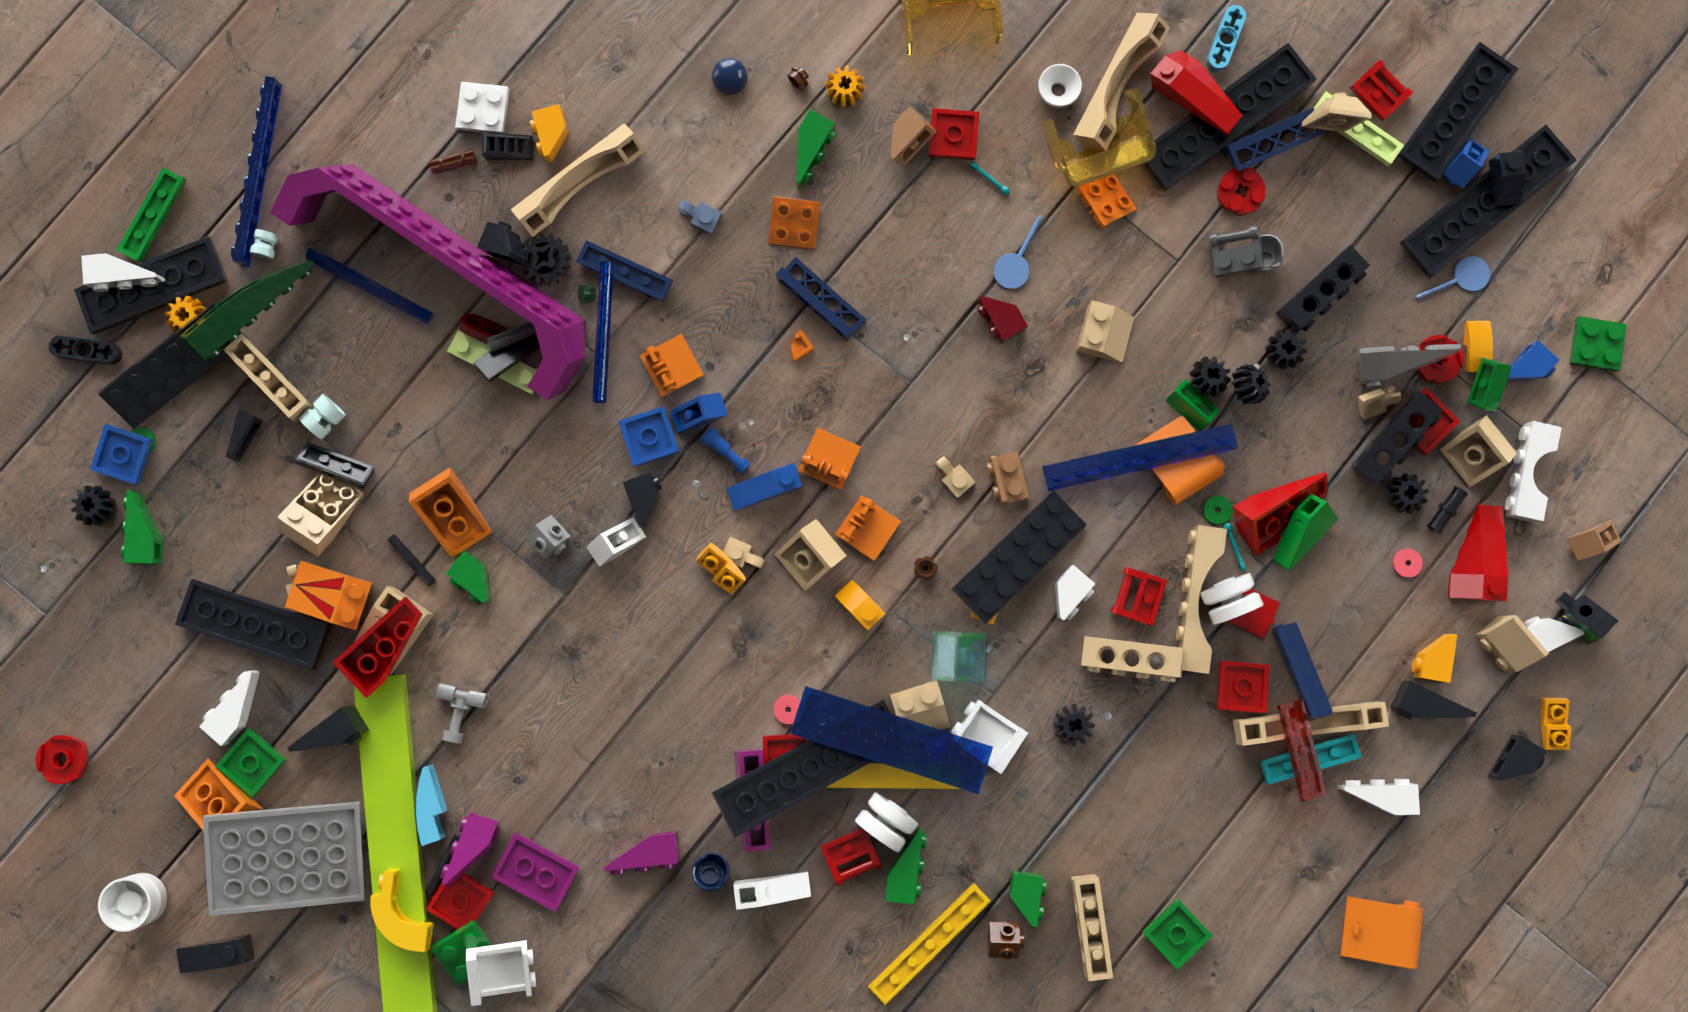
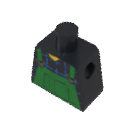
[1555,591,1619,644]

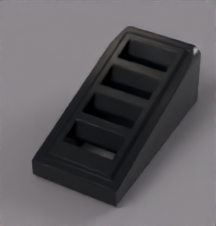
[482,133,533,160]
[226,409,263,462]

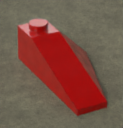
[1150,50,1243,135]
[1233,472,1328,556]
[1448,504,1508,602]
[332,596,423,698]

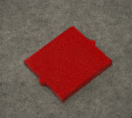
[1227,589,1280,639]

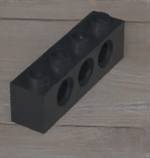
[1276,245,1370,333]
[1352,391,1443,485]

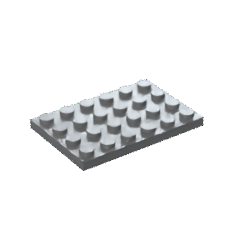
[203,801,365,916]

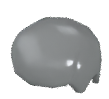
[1255,234,1284,273]

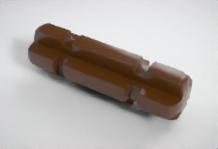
[429,150,477,174]

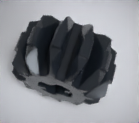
[1265,329,1307,370]
[1189,356,1231,397]
[1231,363,1271,405]
[1385,473,1430,514]
[70,485,116,526]
[1053,704,1095,746]

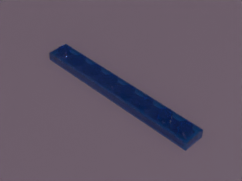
[231,76,282,268]
[1042,424,1238,491]

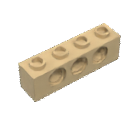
[223,334,314,424]
[1081,636,1185,682]
[1070,874,1113,981]

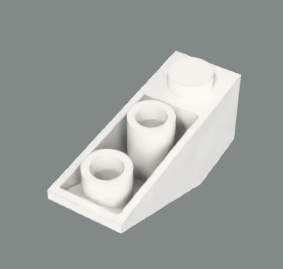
[81,253,165,292]
[199,670,260,746]
[1337,779,1420,815]
[733,871,811,910]

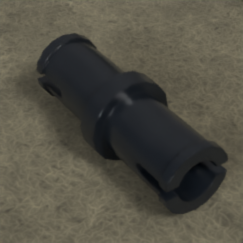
[1427,486,1468,534]

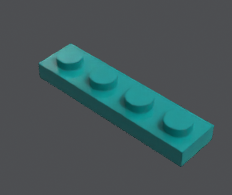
[1259,733,1362,785]

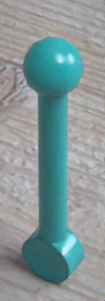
[969,161,1010,196]
[1224,523,1246,572]

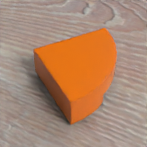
[791,329,815,362]

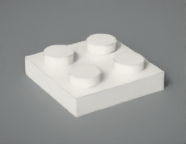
[455,82,510,133]

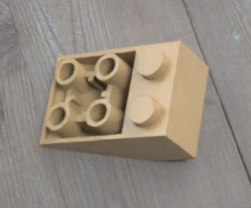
[277,473,364,557]
[354,586,434,674]

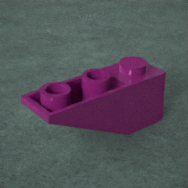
[440,812,500,888]
[604,831,680,875]

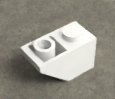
[1054,565,1095,621]

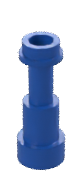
[700,427,750,474]

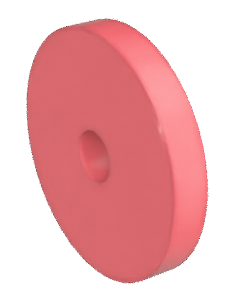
[1392,549,1423,578]
[774,695,803,724]

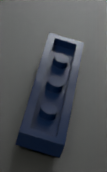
[576,240,673,302]

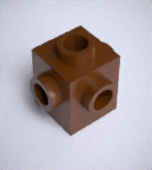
[988,921,1024,959]

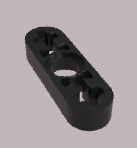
[49,336,122,365]

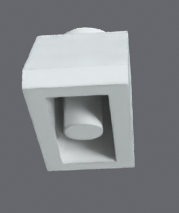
[586,518,646,567]
[1524,616,1584,652]

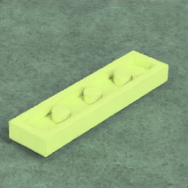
[1314,92,1404,166]
[447,330,536,395]

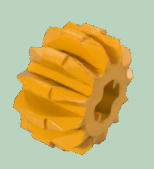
[825,65,865,108]
[165,296,205,333]

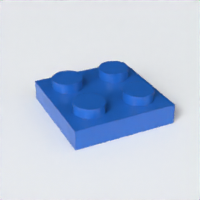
[619,406,680,467]
[90,424,154,485]

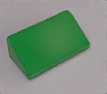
[1467,357,1512,411]
[1166,379,1220,432]

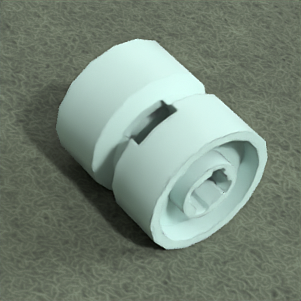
[299,394,346,439]

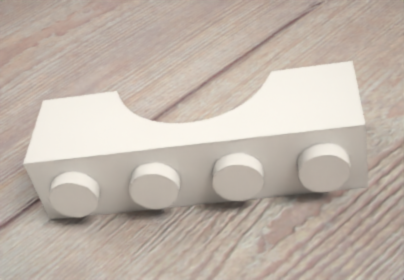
[1505,421,1562,523]

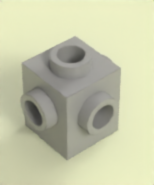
[526,515,570,559]

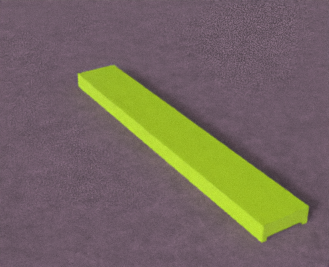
[354,674,438,1012]

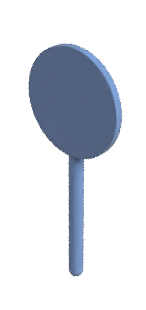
[994,216,1042,289]
[1415,256,1490,299]

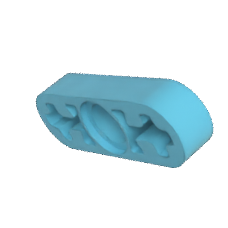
[1206,5,1246,72]

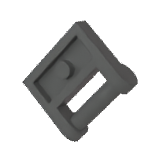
[1210,225,1264,277]

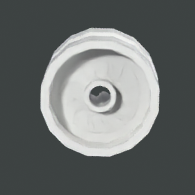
[1200,573,1264,625]
[855,792,918,853]

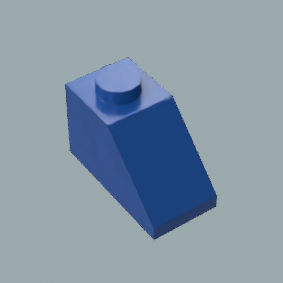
[1444,137,1489,189]
[1507,340,1559,382]
[670,393,727,433]

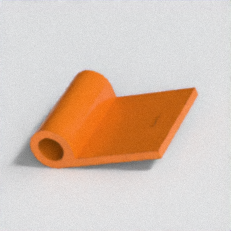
[1135,415,1226,506]
[1340,896,1424,969]

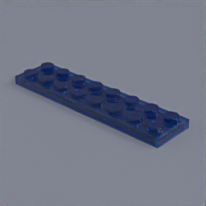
[790,686,993,794]

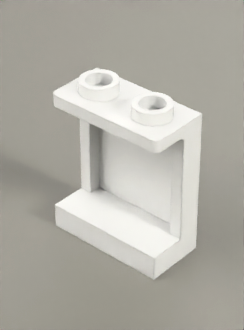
[950,700,1028,774]
[466,940,536,1006]

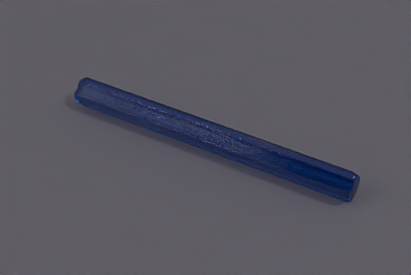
[305,248,433,324]
[592,260,614,403]

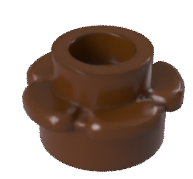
[787,67,809,90]
[914,556,938,580]

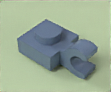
[678,200,722,235]

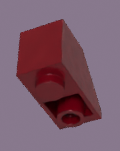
[977,296,1028,344]

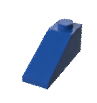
[727,463,803,511]

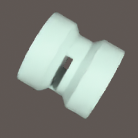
[249,229,279,260]

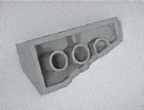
[1358,344,1461,388]

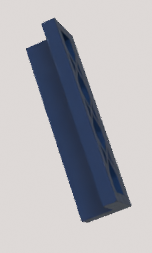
[1222,107,1324,172]
[776,257,866,341]
[1272,622,1333,722]

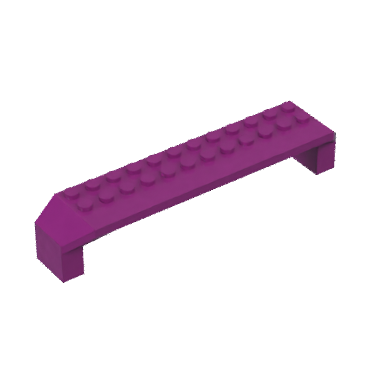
[270,164,586,400]

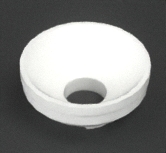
[1038,64,1082,108]

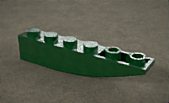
[179,260,315,360]

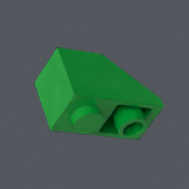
[446,551,491,605]
[1009,870,1047,927]

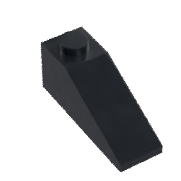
[1391,681,1477,720]
[287,705,369,752]
[176,934,254,973]

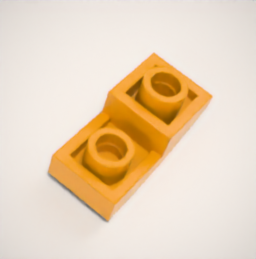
[1463,321,1493,372]
[695,542,746,595]
[1541,697,1572,750]

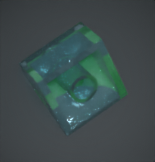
[932,631,987,682]

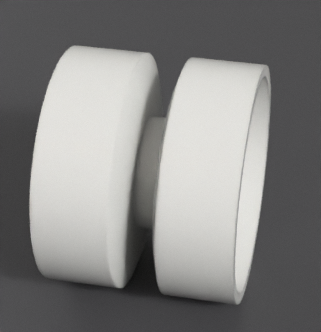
[98,873,167,932]

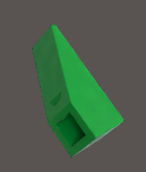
[796,109,837,190]
[121,490,163,565]
[1272,493,1338,571]
[885,827,927,905]

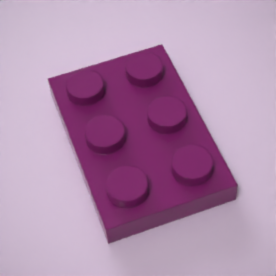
[491,832,580,912]

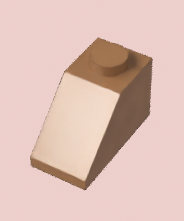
[891,106,936,166]
[1568,519,1621,561]

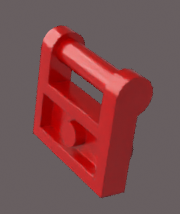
[1350,59,1414,122]
[1110,567,1167,626]
[820,828,882,887]

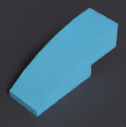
[416,764,448,846]

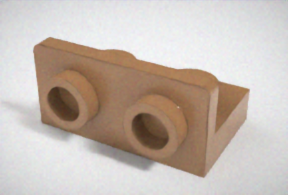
[986,451,1029,505]

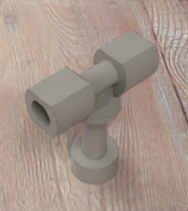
[436,683,489,743]

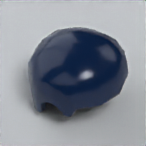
[712,58,748,94]
[692,852,730,892]

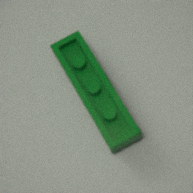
[116,167,187,263]

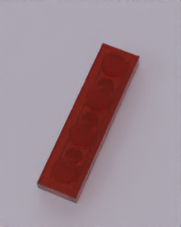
[1277,699,1327,802]

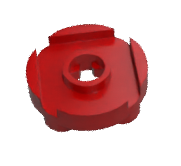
[1216,167,1266,216]
[1416,335,1464,384]
[35,735,88,784]

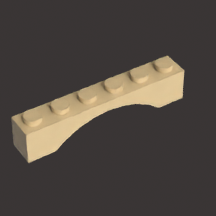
[1073,13,1170,150]
[511,124,646,237]
[1176,525,1227,674]
[1233,701,1389,746]

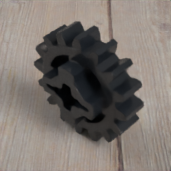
[521,233,572,286]

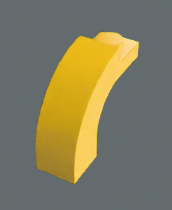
[370,868,433,952]

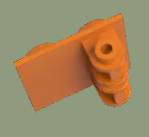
[1077,170,1137,230]
[768,196,821,249]
[640,333,704,397]
[798,427,861,490]
[835,495,901,561]

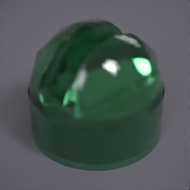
[578,284,597,304]

